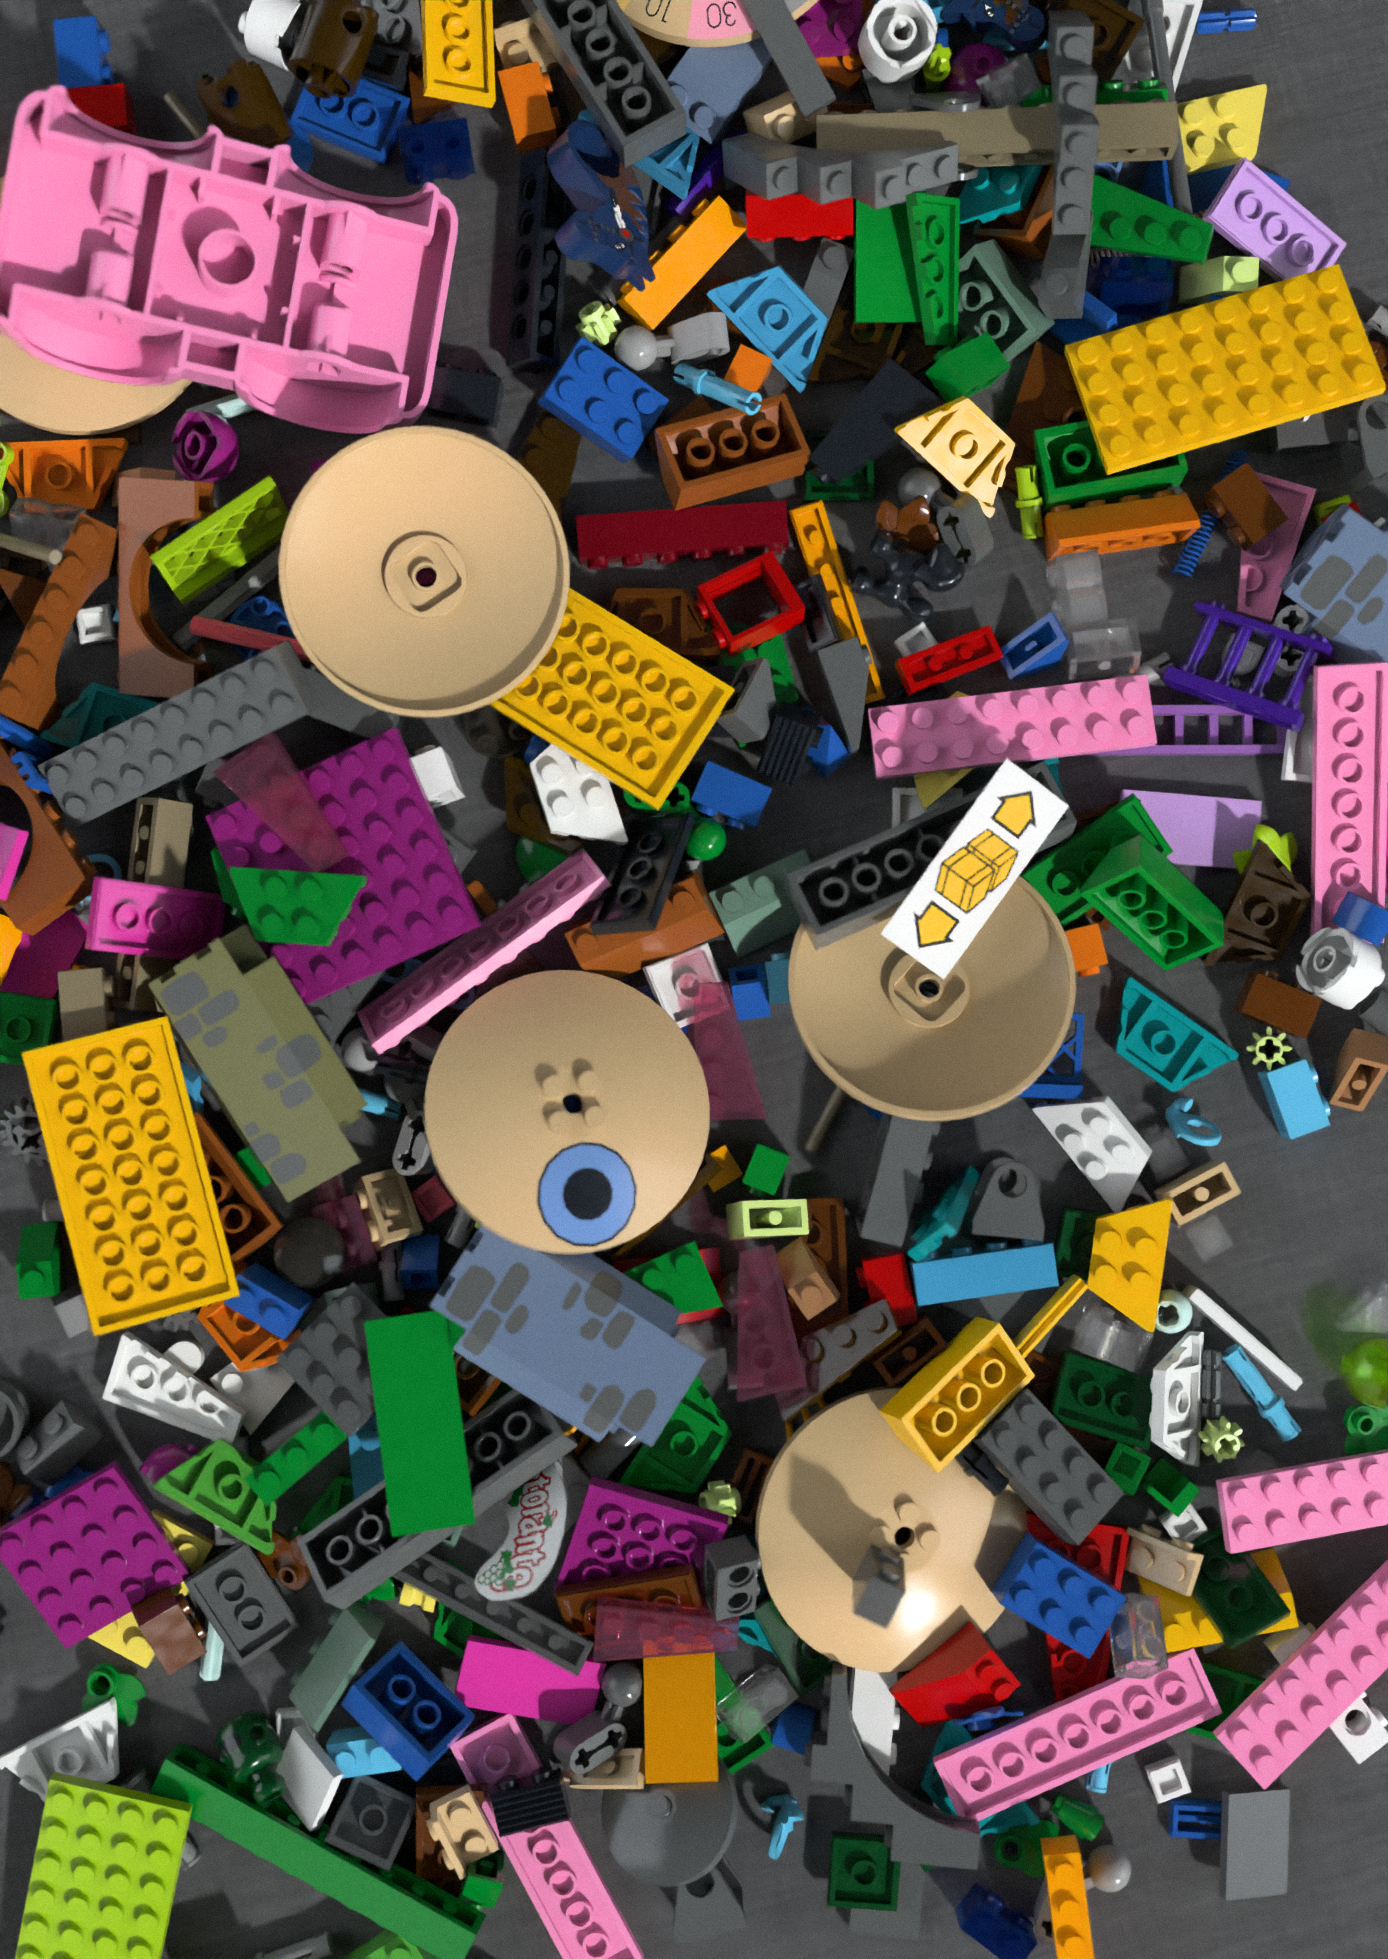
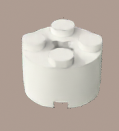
[238,0,310,71]
[858,0,937,84]
[1296,927,1385,1010]

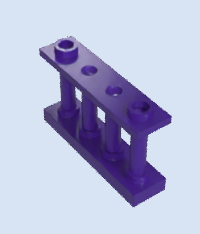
[1163,600,1335,733]

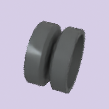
[0,1376,35,1457]

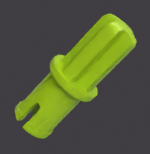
[921,43,951,93]

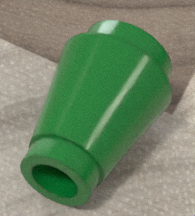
[1049,1791,1105,1841]

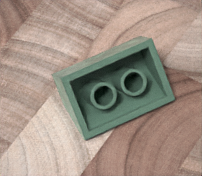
[958,239,1055,362]
[708,849,811,958]
[289,1602,387,1732]

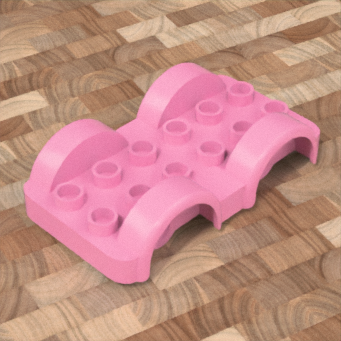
[0,85,458,435]

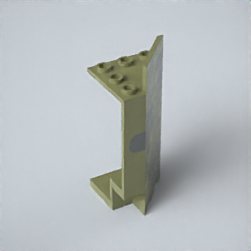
[148,924,368,1203]

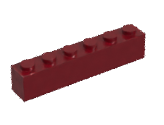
[576,500,789,570]

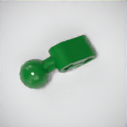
[624,782,726,861]

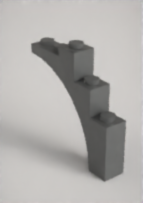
[1045,9,1100,235]
[722,132,958,210]
[804,1663,980,1870]

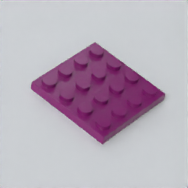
[0,1461,192,1649]
[553,1476,729,1594]

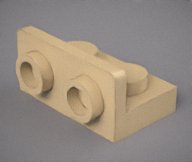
[493,17,561,73]
[353,1168,423,1252]
[1124,1524,1204,1596]
[427,1784,499,1880]

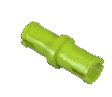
[1015,465,1044,539]

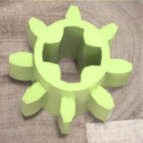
[575,301,621,346]
[1246,1026,1292,1070]
[1198,1415,1245,1463]
[699,1480,741,1525]

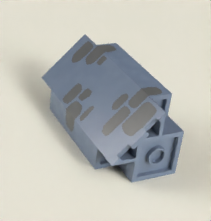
[1279,503,1388,664]
[430,1225,706,1447]

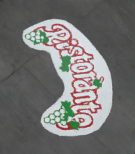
[474,1463,567,1601]

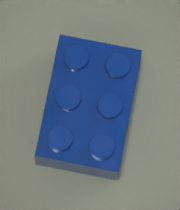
[537,337,669,464]
[991,1531,1127,1659]
[341,1641,476,1782]

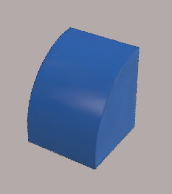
[1331,891,1388,947]
[728,963,771,1022]
[401,1235,441,1289]
[770,1696,815,1755]

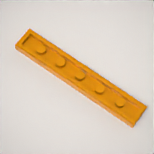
[788,500,885,706]

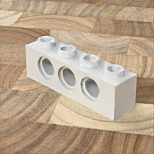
[1263,1618,1388,1764]

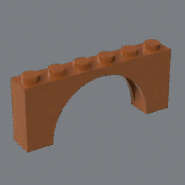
[116,477,213,698]
[0,512,119,732]
[0,736,98,936]

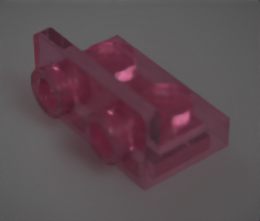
[312,1194,378,1273]

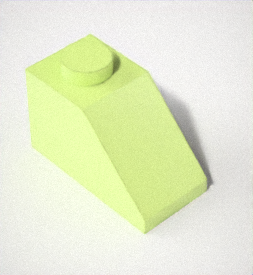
[1178,256,1259,305]
[726,1199,809,1240]

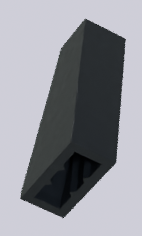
[808,358,945,487]

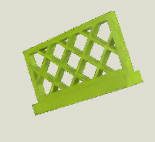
[150,476,289,606]

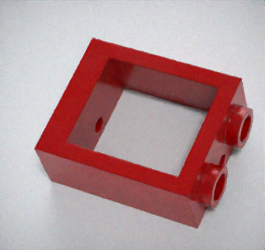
[694,550,805,658]

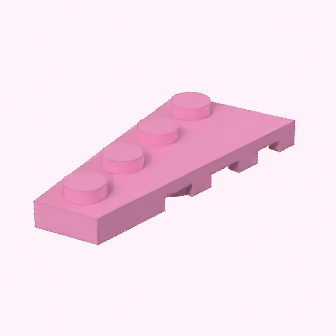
[1236,472,1316,624]

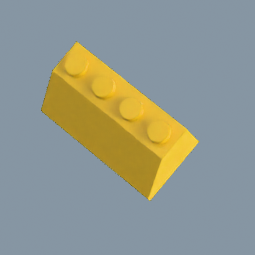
[879,1316,1035,1473]
[1136,1548,1299,1654]

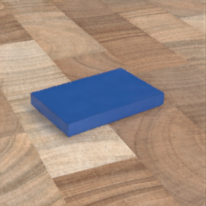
[289,78,412,166]

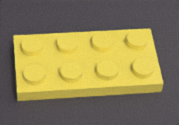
[88,1509,215,1668]

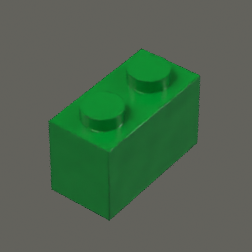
[925,332,1011,403]

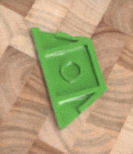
[152,1439,277,1555]

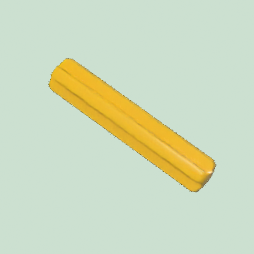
[1012,1274,1088,1359]

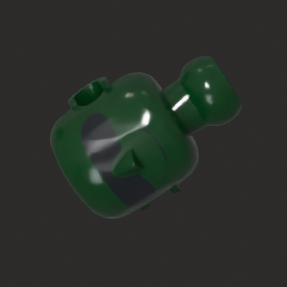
[216,1710,286,1804]

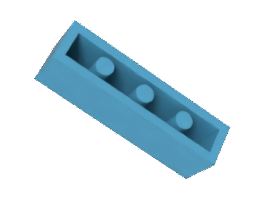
[909,1239,1059,1306]

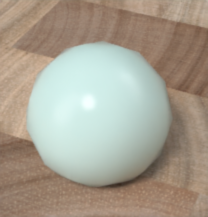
[1155,1289,1193,1334]

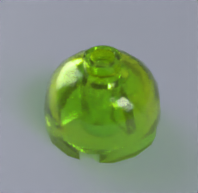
[1339,1337,1388,1410]

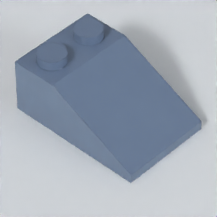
[667,38,772,145]

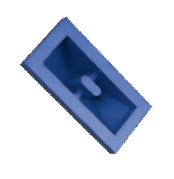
[1000,611,1070,681]
[801,704,851,779]

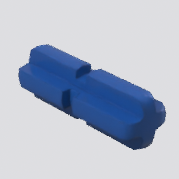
[1195,8,1257,34]

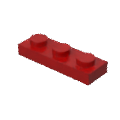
[894,625,1003,695]

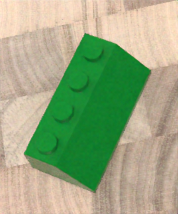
[1034,420,1188,512]
[1080,834,1224,971]

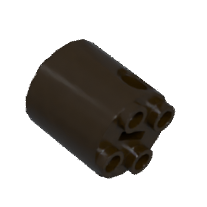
[288,0,379,99]
[196,59,296,150]

